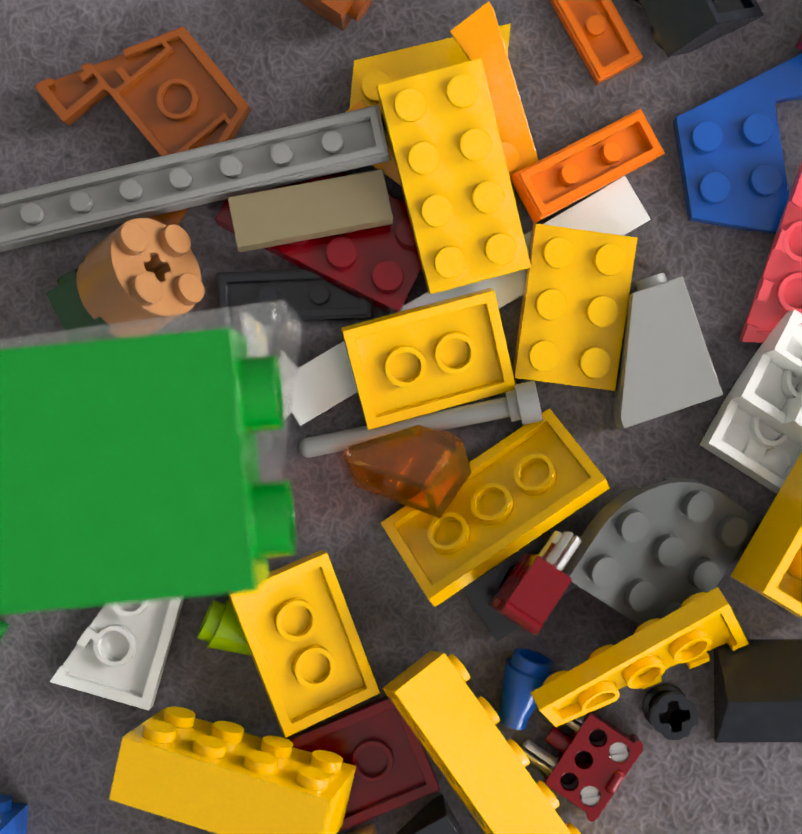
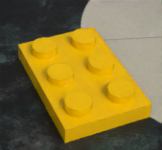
[512,224,638,391]
[341,288,515,430]
[227,550,380,737]

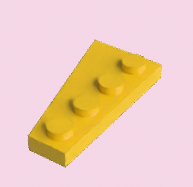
[531,587,749,727]

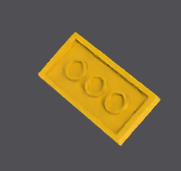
[376,58,531,294]
[381,408,610,607]

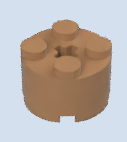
[76,218,205,338]

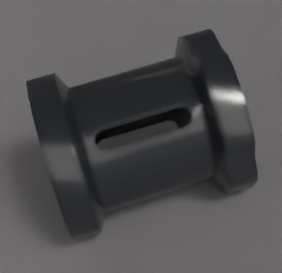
[642,684,698,740]

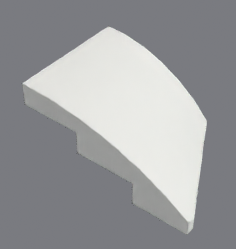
[700,309,802,494]

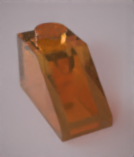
[343,425,471,518]

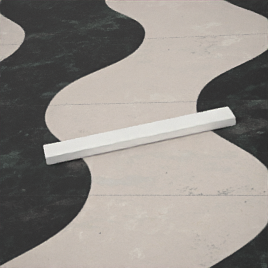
[281,176,651,426]

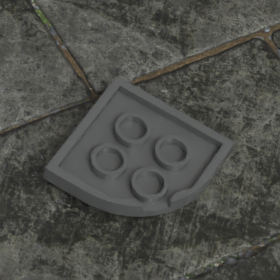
[562,476,759,625]

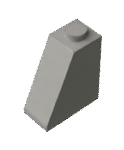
[613,273,723,429]

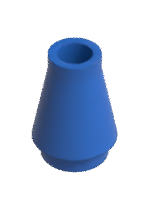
[498,648,553,730]

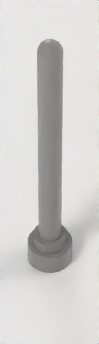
[299,380,543,458]

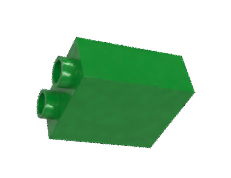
[0,327,296,615]

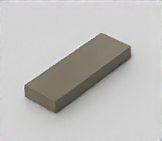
[228,169,393,253]

